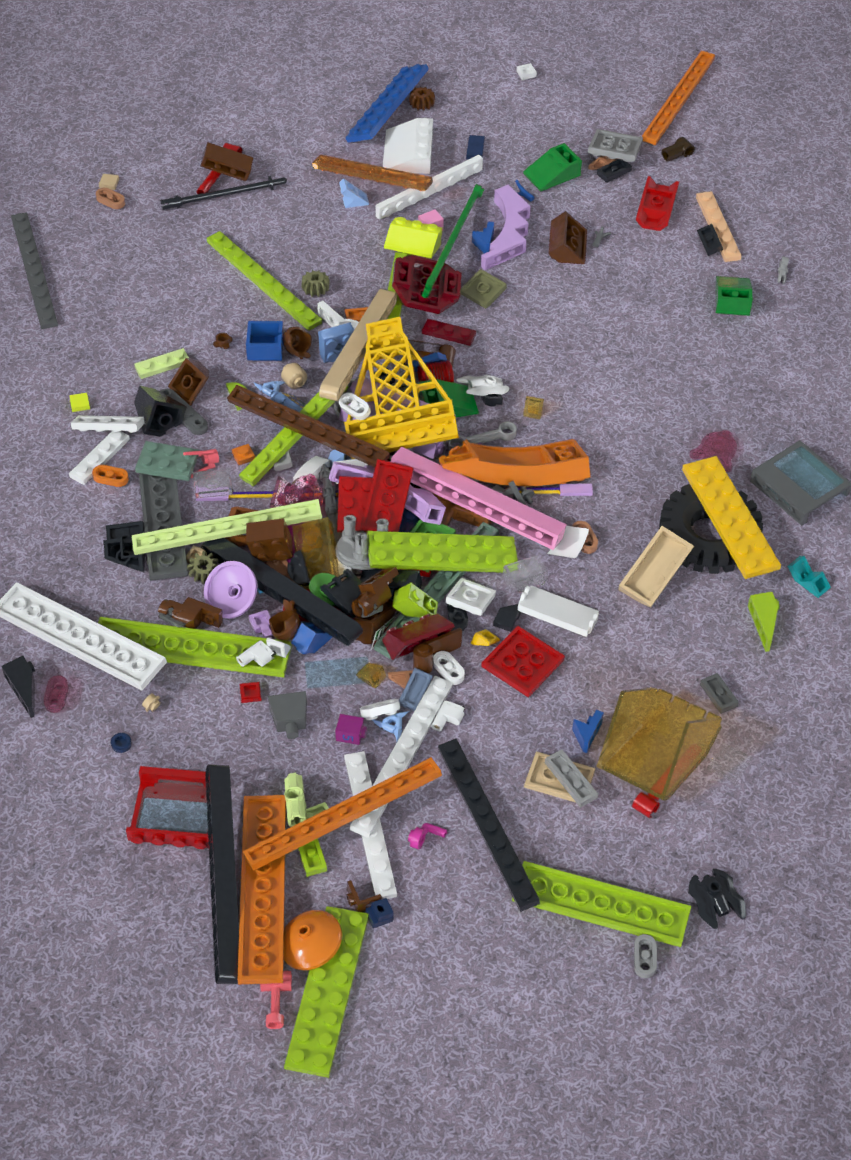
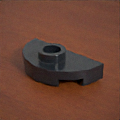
[287,550,311,586]
[447,604,468,632]

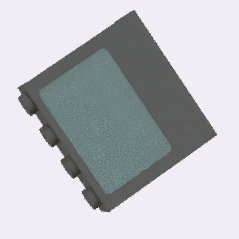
[750,440,851,526]

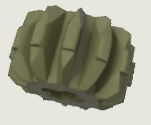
[301,269,330,297]
[187,551,218,584]

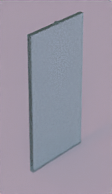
[305,657,371,689]

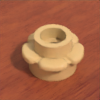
[142,693,160,712]

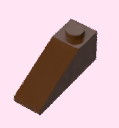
[355,600,396,644]

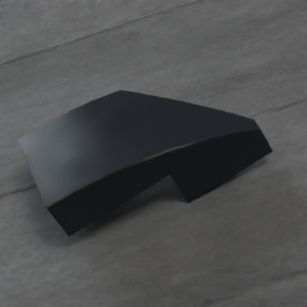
[493,604,522,632]

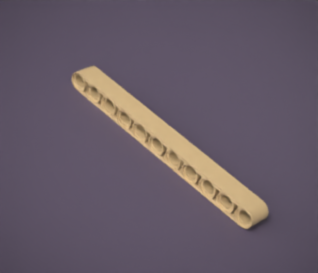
[319,289,397,401]

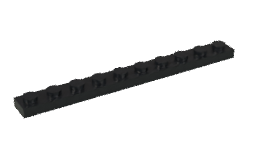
[438,738,540,912]

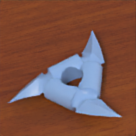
[253,381,285,398]
[372,711,410,741]

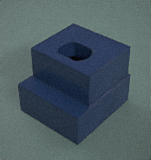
[365,898,394,928]

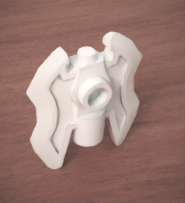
[456,375,509,396]

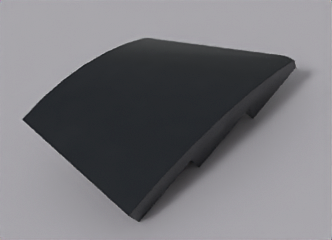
[103,521,145,572]

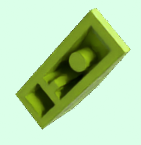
[748,592,780,652]

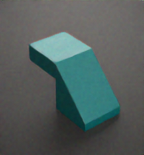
[787,556,831,598]

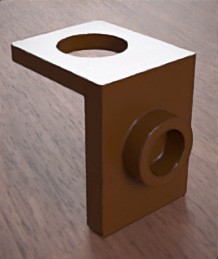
[346,880,382,913]

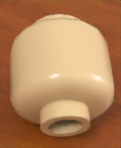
[281,363,307,389]

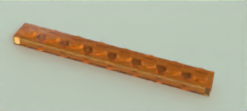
[312,155,433,191]

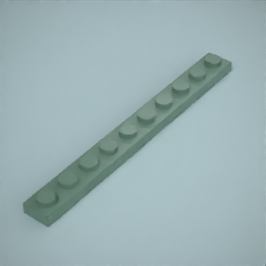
[374,522,499,659]

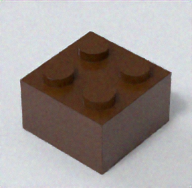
[246,518,293,563]

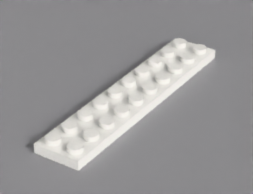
[0,582,167,691]

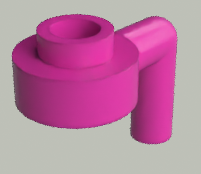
[408,823,447,850]

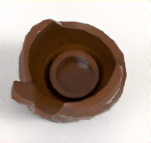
[282,327,312,359]
[269,599,301,641]

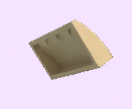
[619,526,694,607]

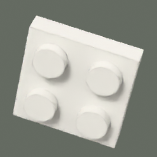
[445,578,496,616]

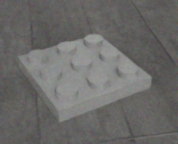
[588,129,643,162]

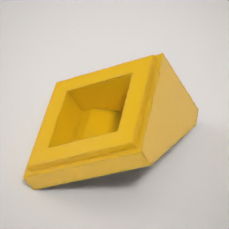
[471,629,500,646]

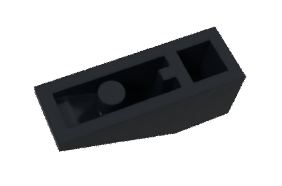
[1,656,35,718]

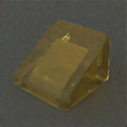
[523,396,544,419]
[356,663,386,688]

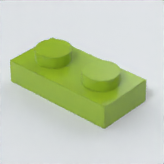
[298,838,327,877]

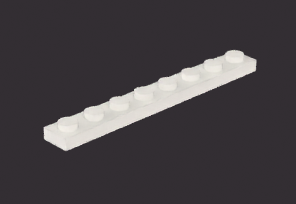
[376,155,483,220]
[344,751,397,899]

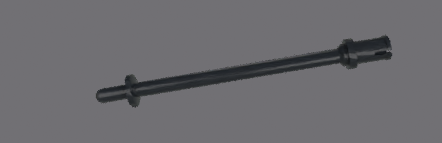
[160,176,287,210]

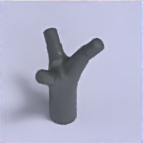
[592,227,611,248]

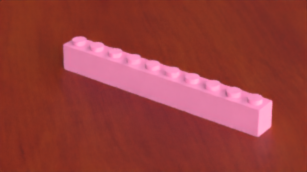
[391,447,567,550]

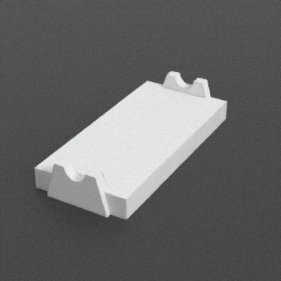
[518,585,599,637]

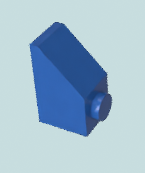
[291,623,332,655]

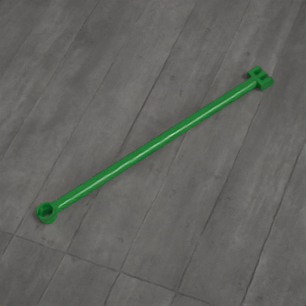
[422,184,484,298]

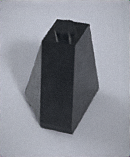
[134,386,187,437]

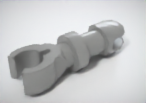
[778,256,789,284]

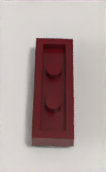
[422,318,476,346]

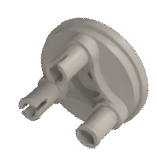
[335,515,389,570]

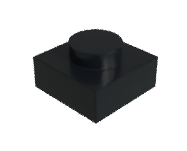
[481,394,503,407]

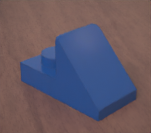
[472,221,494,254]
[572,709,604,753]

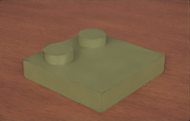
[460,269,507,309]

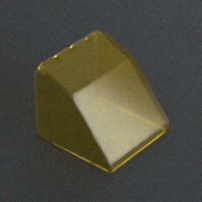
[596,687,722,801]

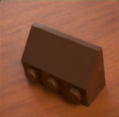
[548,211,587,264]

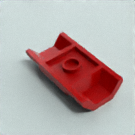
[636,176,679,231]

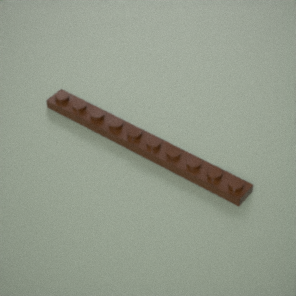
[227,385,390,467]

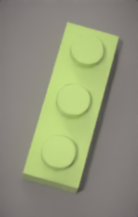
[134,348,189,379]

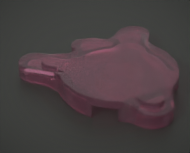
[689,430,737,472]
[283,474,323,525]

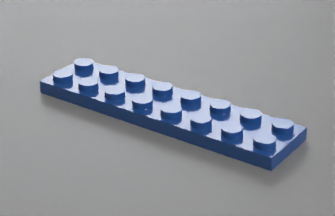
[345,64,429,143]

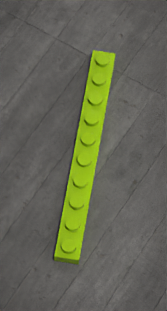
[206,231,322,331]

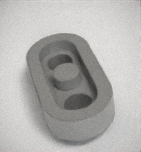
[634,934,657,978]

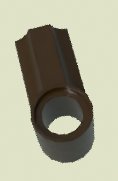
[661,137,695,161]

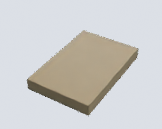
[524,751,595,802]

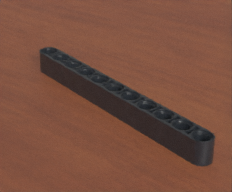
[201,538,363,646]
[205,764,239,984]

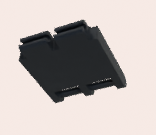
[320,569,362,618]

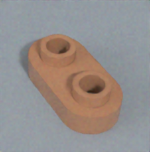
[96,188,125,209]
[572,521,598,554]

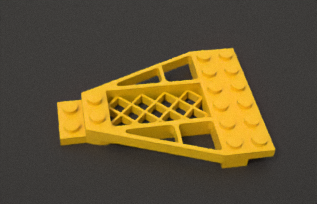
[344,317,459,459]

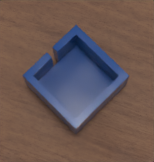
[246,321,284,361]

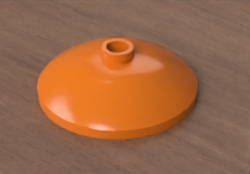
[284,910,342,970]

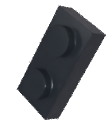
[597,159,632,183]
[697,224,723,256]

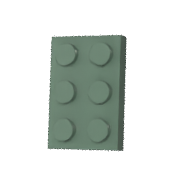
[135,441,199,481]

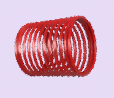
[418,360,454,383]

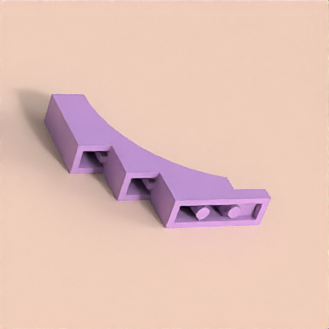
[481,185,530,270]

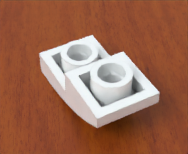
[293,456,330,485]

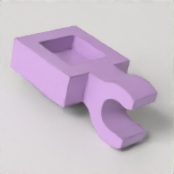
[249,610,273,639]

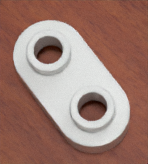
[339,393,371,420]
[433,651,465,685]
[360,699,400,720]

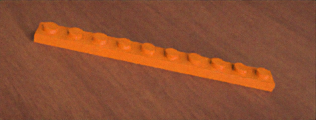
[642,50,715,145]
[243,757,442,871]

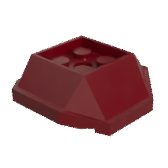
[392,255,462,314]

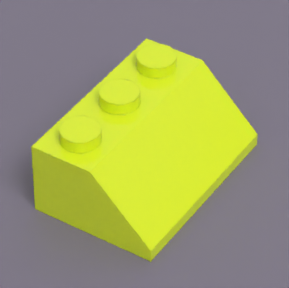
[384,217,443,259]

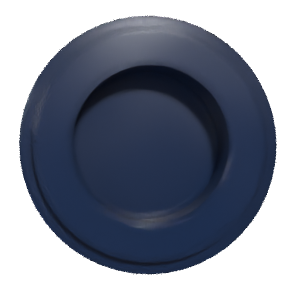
[111,733,132,753]

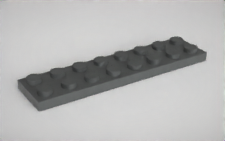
[139,473,188,581]

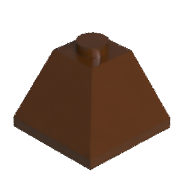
[168,358,210,406]

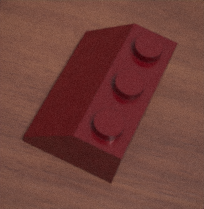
[382,613,455,660]

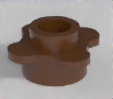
[213,333,233,349]

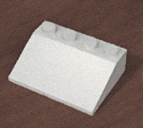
[382,118,433,174]

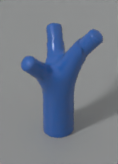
[515,180,535,202]

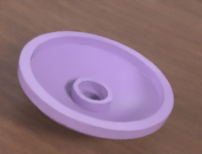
[204,561,257,619]

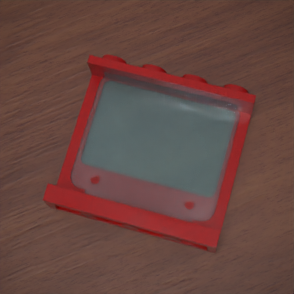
[126,766,209,849]

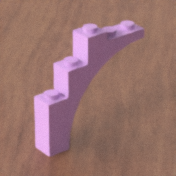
[329,461,446,525]

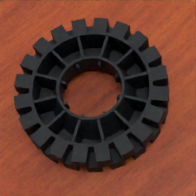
[659,484,763,574]

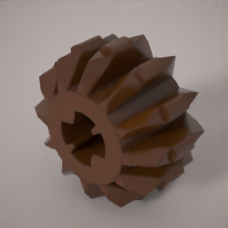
[409,86,435,111]

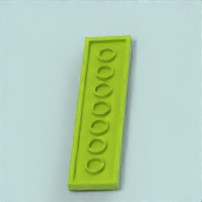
[366,531,519,573]
[512,861,691,947]
[284,906,368,1078]

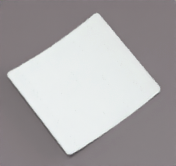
[547,526,589,558]

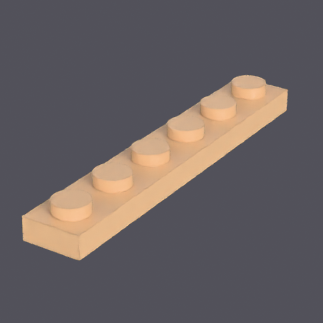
[696,191,741,262]

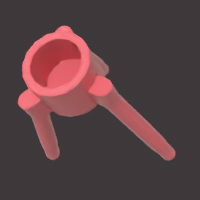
[183,449,219,478]

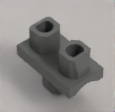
[501,481,535,506]

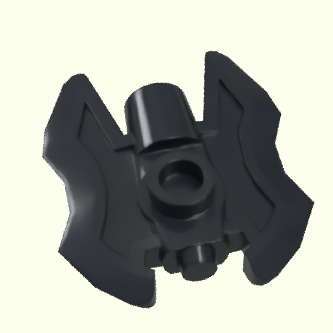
[688,868,746,929]

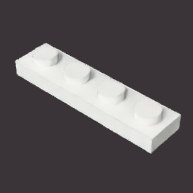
[71,415,145,432]
[69,431,130,485]

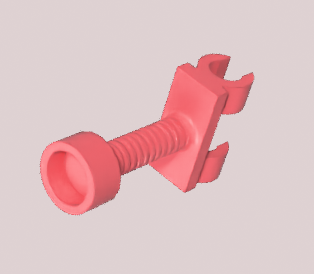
[260,971,292,1029]

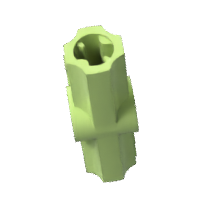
[284,773,307,826]

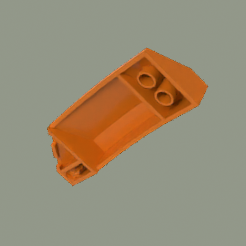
[439,439,590,486]

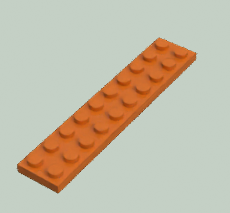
[238,795,286,985]

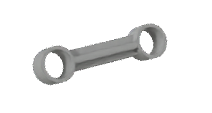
[448,421,517,451]

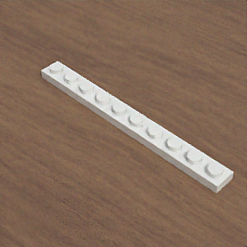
[350,676,453,838]

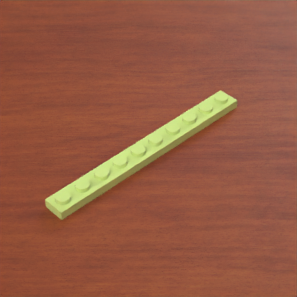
[132,499,322,555]

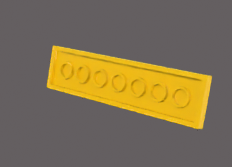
[682,456,781,579]

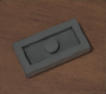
[700,673,739,714]

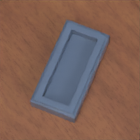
[399,668,433,711]

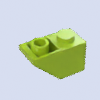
[392,583,438,618]

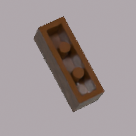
[200,142,254,181]

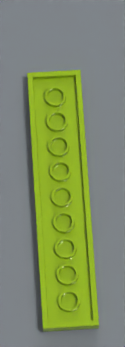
[98,617,292,678]

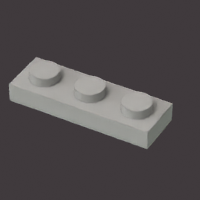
[545,749,598,808]

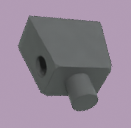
[268,691,307,739]

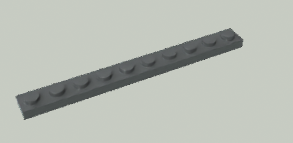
[11,212,58,330]

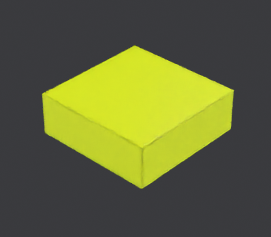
[69,393,90,412]

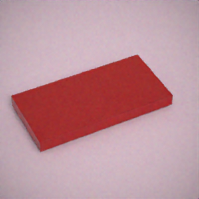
[360,459,414,532]

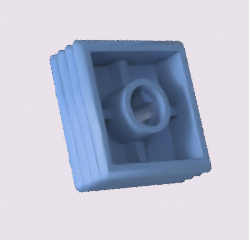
[318,322,355,363]

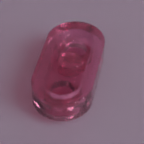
[44,675,69,713]

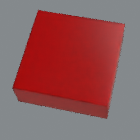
[240,682,261,703]

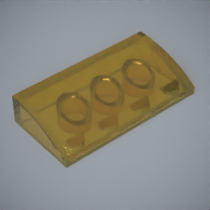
[292,517,340,589]

